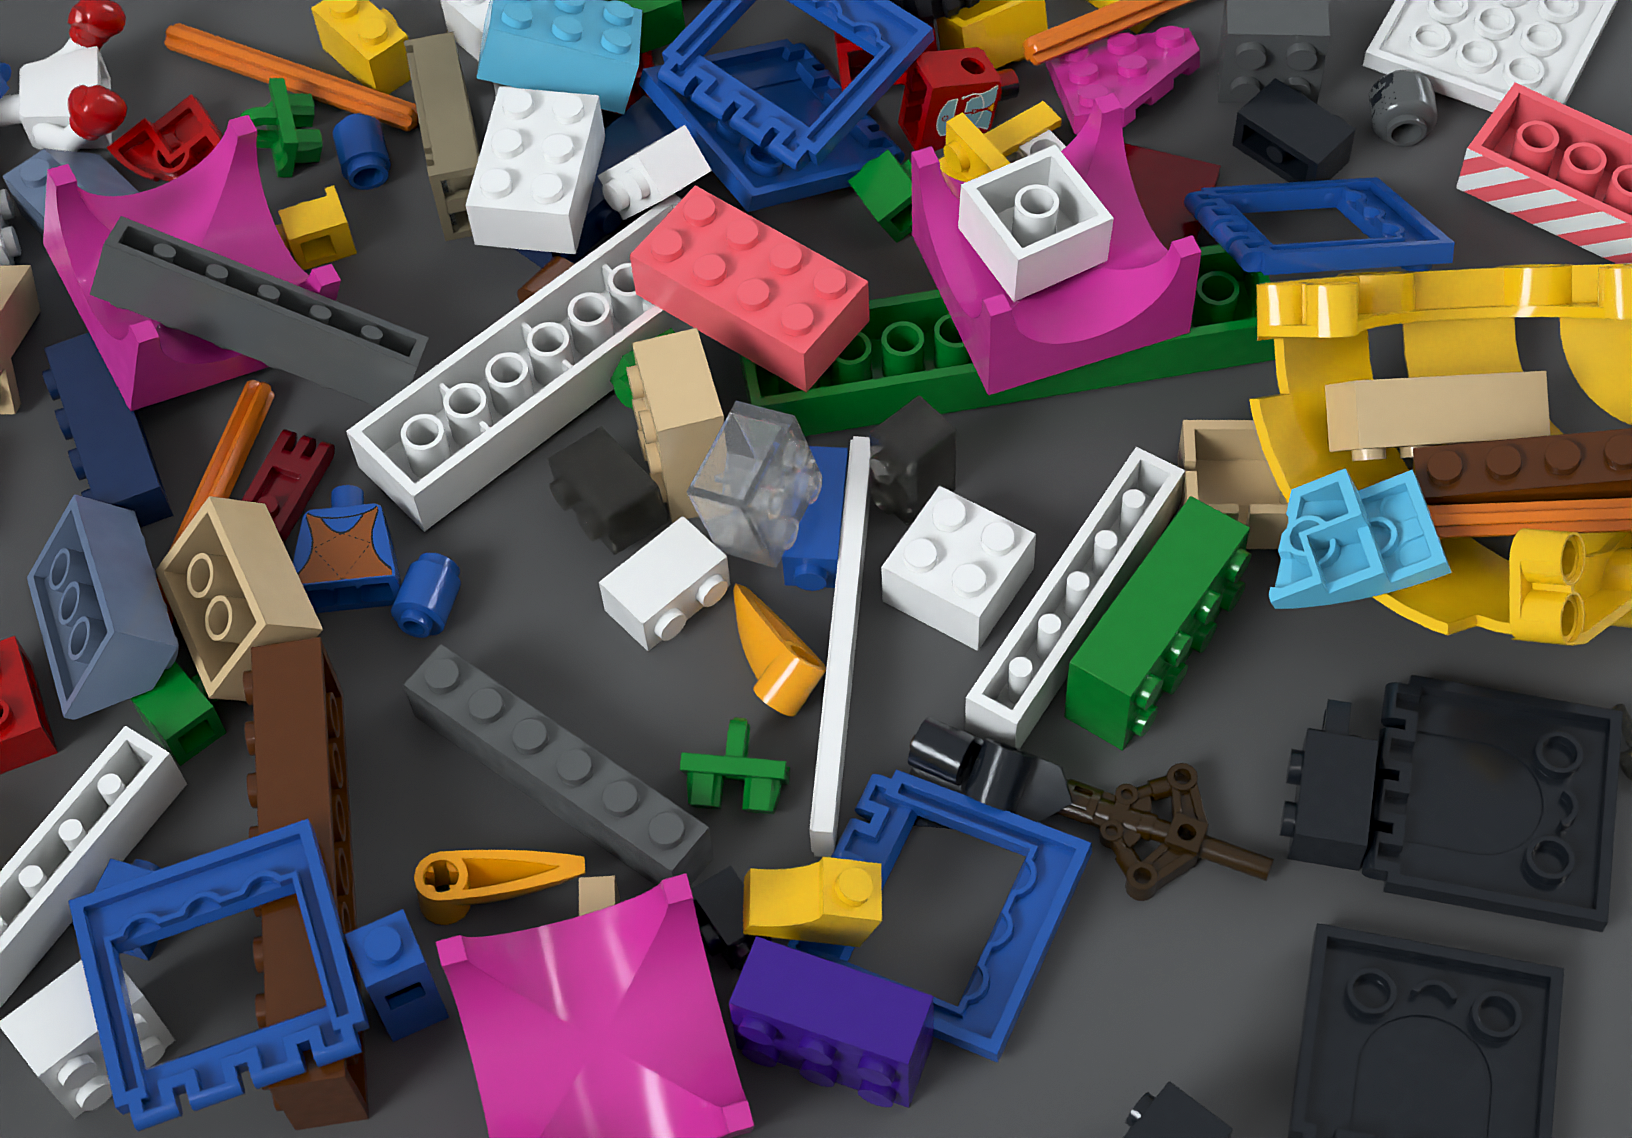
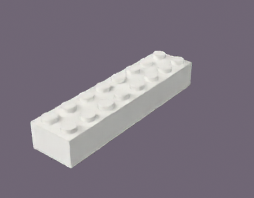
[346,193,693,532]

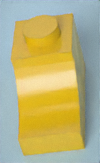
[743,857,882,947]

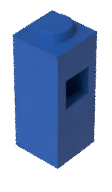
[782,445,849,591]
[344,909,449,1042]

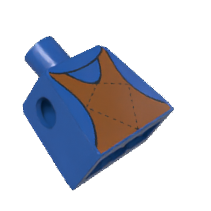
[293,485,402,613]

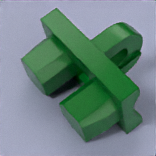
[240,78,323,177]
[679,717,791,814]

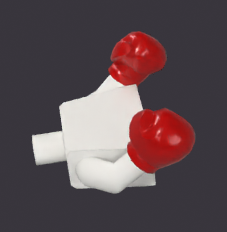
[0,0,128,152]

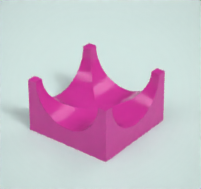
[911,92,1201,395]
[43,115,341,412]
[436,873,754,1138]

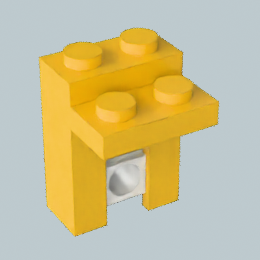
[938,101,1066,182]

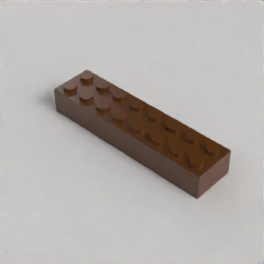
[243,637,369,1130]

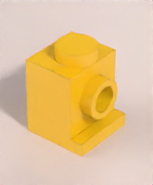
[275,185,357,270]

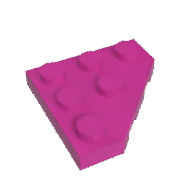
[1045,26,1200,134]

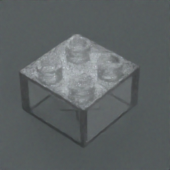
[686,401,823,568]

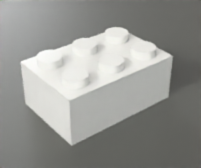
[466,87,605,254]

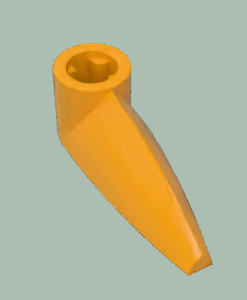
[733,583,826,717]
[414,850,586,925]

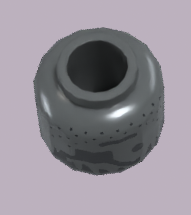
[1369,70,1437,147]

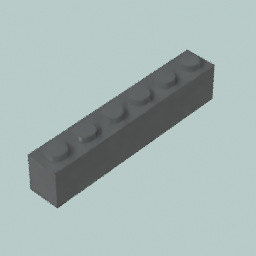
[90,216,429,408]
[403,644,714,886]

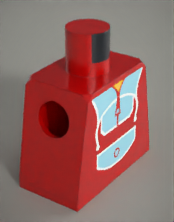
[898,47,1019,152]

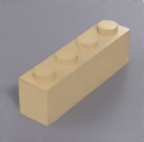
[1325,371,1550,461]

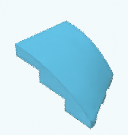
[1269,468,1452,609]

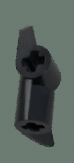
[908,717,1073,829]

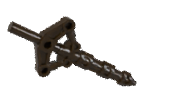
[910,735,1274,901]

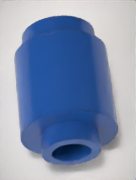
[333,113,391,190]
[391,553,461,638]

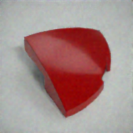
[106,94,223,182]

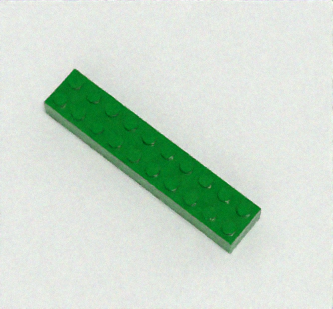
[739,244,1275,444]

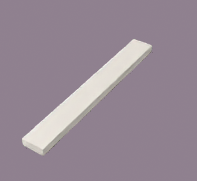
[809,436,874,857]

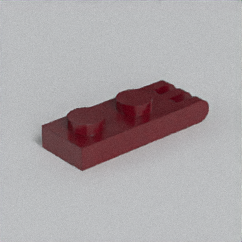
[241,429,335,544]

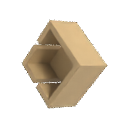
[1177,420,1288,549]

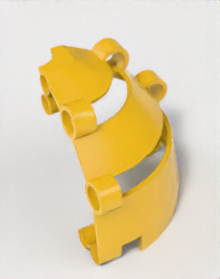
[1249,263,1632,646]

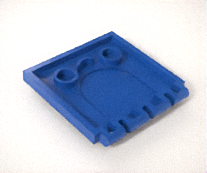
[639,39,905,212]

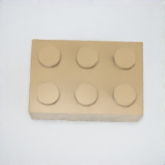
[626,328,735,523]
[155,496,323,701]

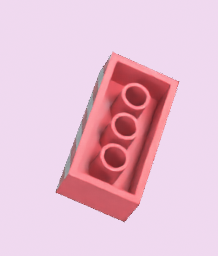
[1456,82,1632,264]

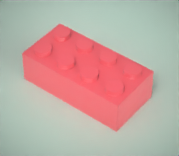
[630,185,870,393]

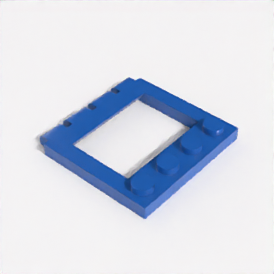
[657,0,934,171]
[1184,177,1455,275]
[787,769,1092,1063]
[68,819,370,1131]

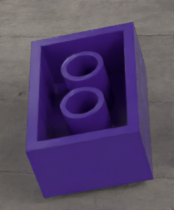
[729,936,934,1108]

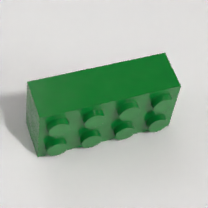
[1064,496,1252,751]

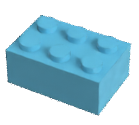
[476,0,642,114]

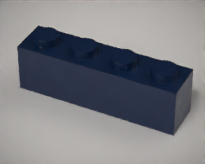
[515,95,677,268]
[42,332,174,528]

